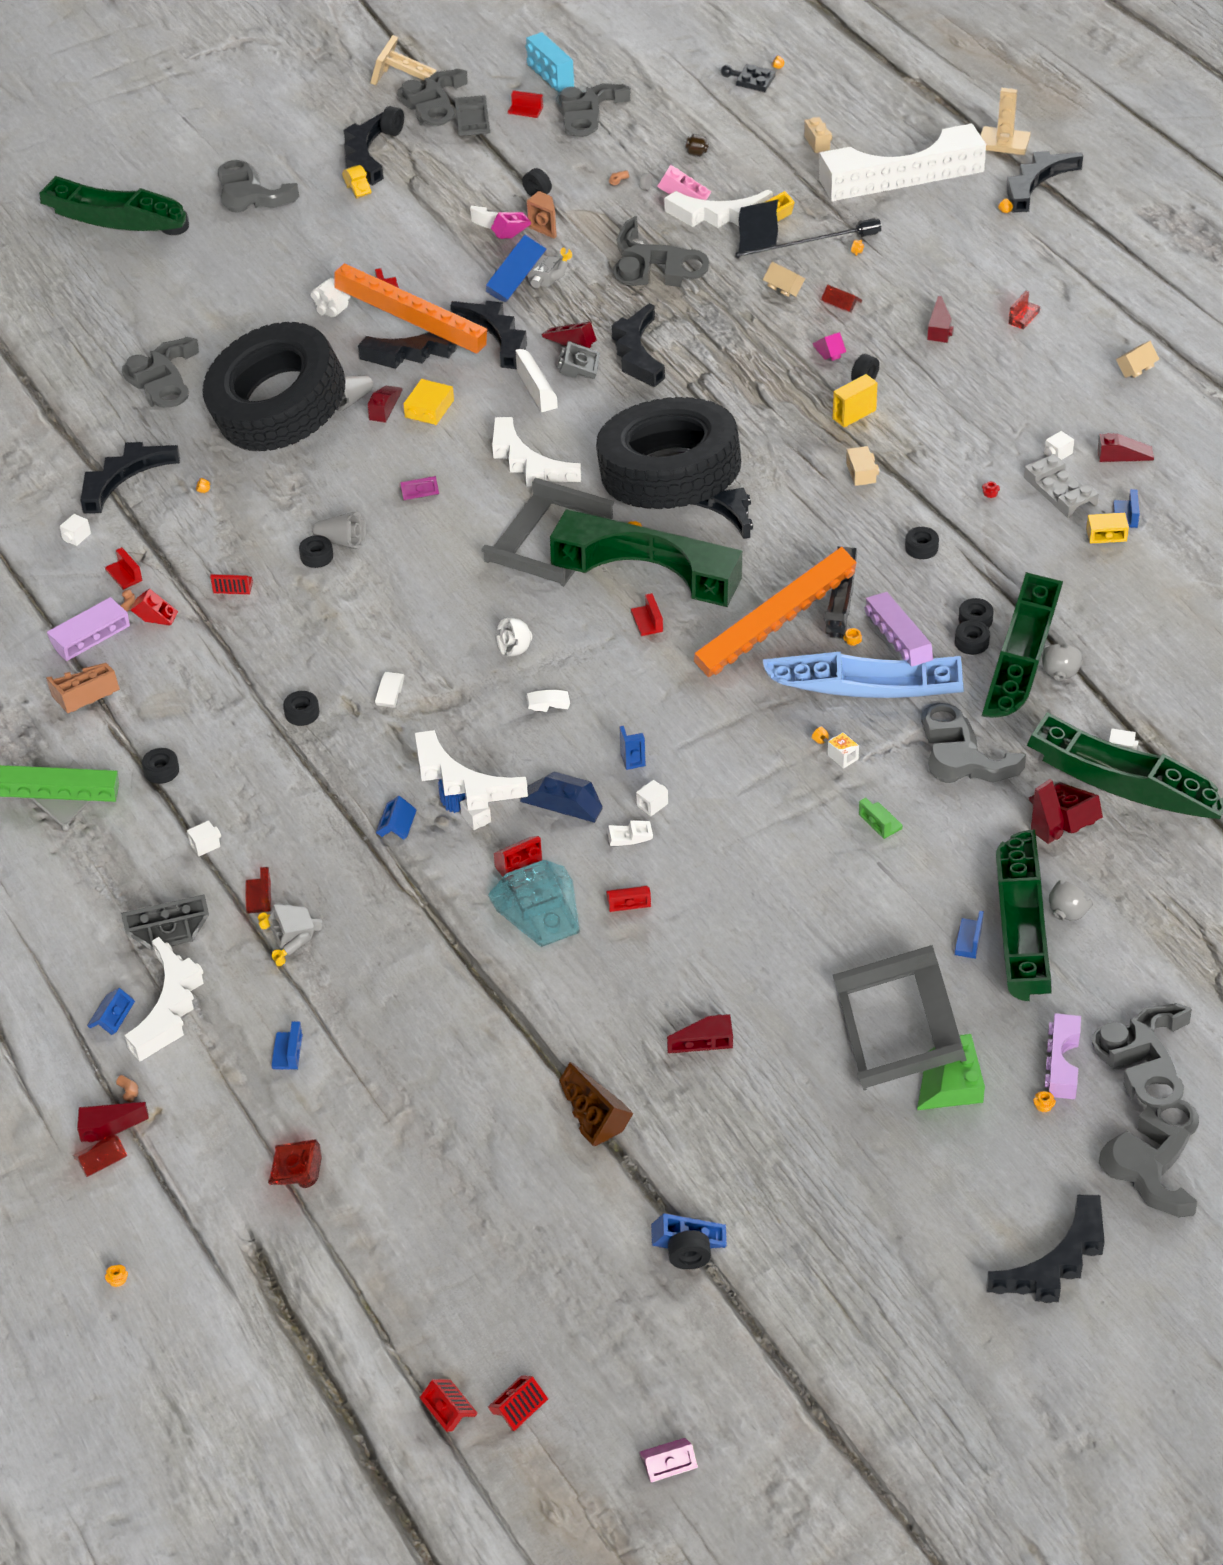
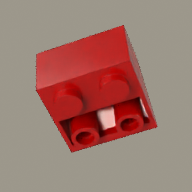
[494,836,543,882]

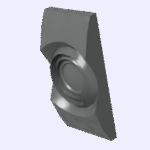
[455,95,490,136]

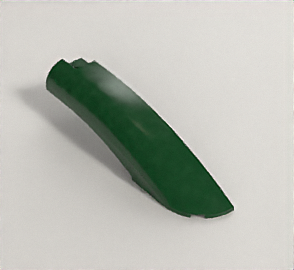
[39,176,186,231]
[982,572,1063,718]
[1027,712,1223,819]
[996,829,1052,1001]

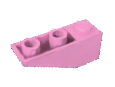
[657,165,711,200]

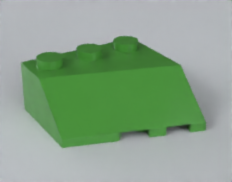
[917,1034,985,1110]

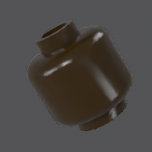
[685,134,709,157]

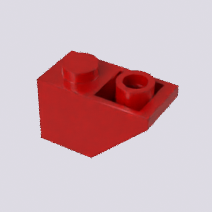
[131,588,178,626]

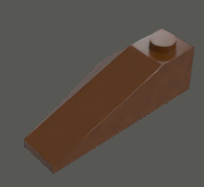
[559,1062,634,1146]

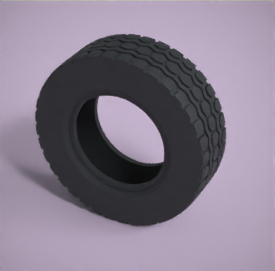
[202,322,346,451]
[596,397,741,509]

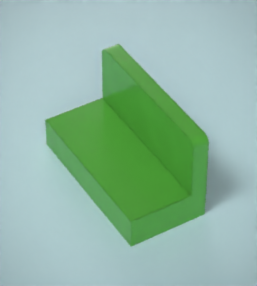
[859,797,903,839]

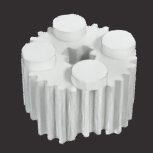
[310,278,351,317]

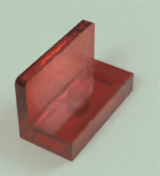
[821,284,863,313]
[1008,290,1040,330]
[246,867,271,914]
[73,1135,127,1177]

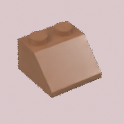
[527,191,556,239]

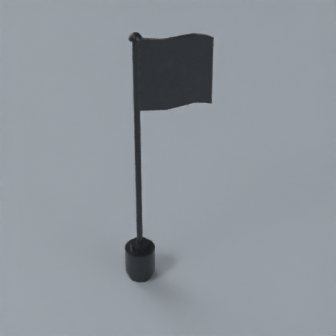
[735,199,881,258]

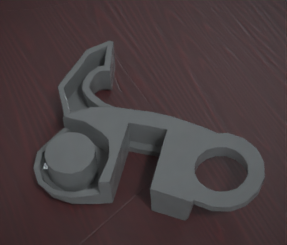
[397,68,468,125]
[556,83,631,137]
[218,160,299,213]
[613,216,710,287]
[122,337,199,407]
[921,703,1026,783]
[1092,1003,1192,1108]
[1099,1099,1199,1218]

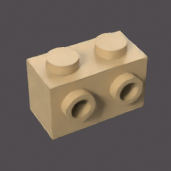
[804,117,832,153]
[763,262,805,297]
[1116,341,1159,378]
[846,446,879,486]

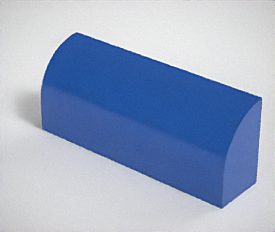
[486,235,547,302]

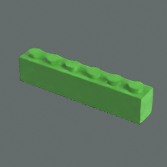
[0,765,119,802]

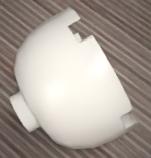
[497,618,532,657]

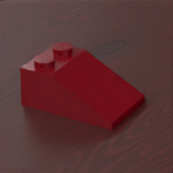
[1029,782,1103,833]

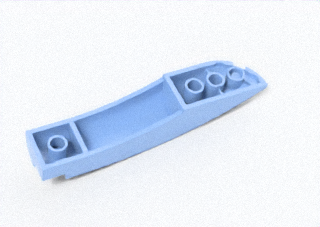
[763,651,964,698]

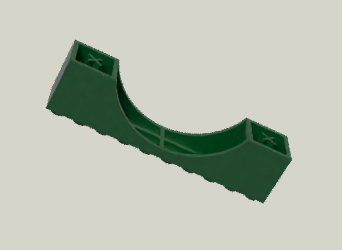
[550,509,743,607]

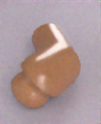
[609,170,629,186]
[120,589,136,612]
[116,1075,138,1103]

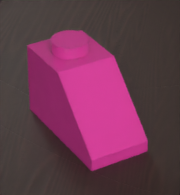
[491,212,532,239]
[812,332,846,361]

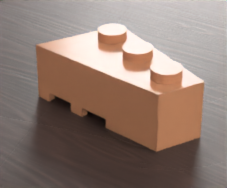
[46,663,120,714]

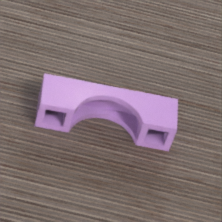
[1045,1013,1081,1099]

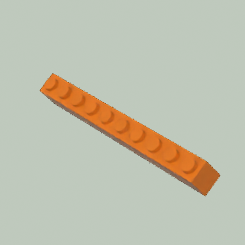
[335,263,487,354]
[694,547,857,678]

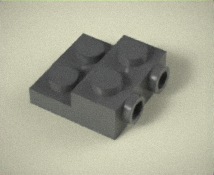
[557,341,600,379]

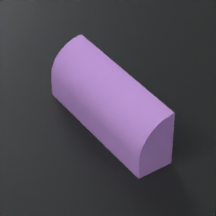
[47,597,130,661]

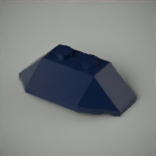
[520,771,603,823]

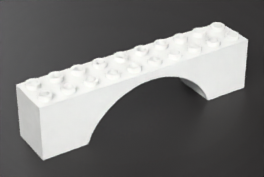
[819,124,986,201]

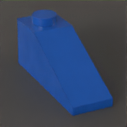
[651,1213,727,1248]

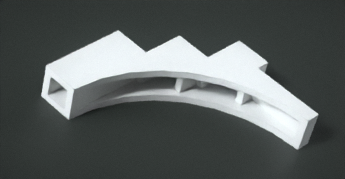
[664,189,773,228]
[492,417,581,487]
[415,730,528,811]
[125,937,204,1062]

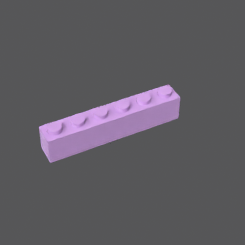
[864,592,933,667]

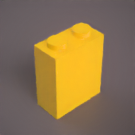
[833,374,878,428]
[403,379,454,425]

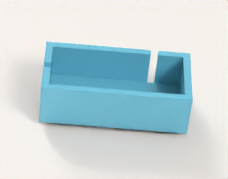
[525,32,574,92]

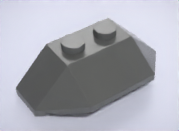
[121,894,209,951]

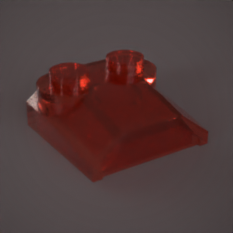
[268,1139,322,1188]

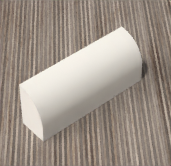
[516,349,558,412]

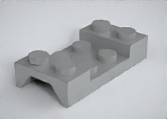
[1024,454,1099,518]

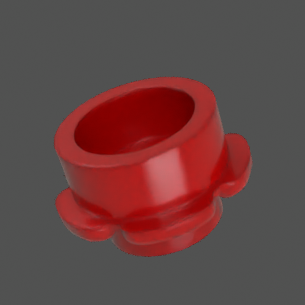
[982,481,1000,498]

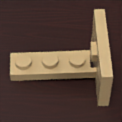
[370,35,436,86]
[980,88,1031,155]

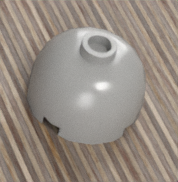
[1042,644,1082,681]
[1049,880,1093,921]

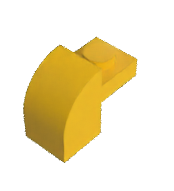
[342,165,372,199]

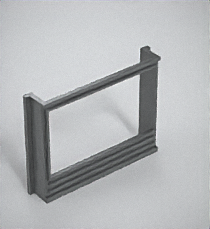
[482,478,614,586]
[833,945,967,1091]

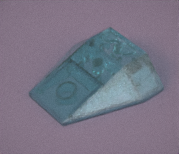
[488,860,580,947]

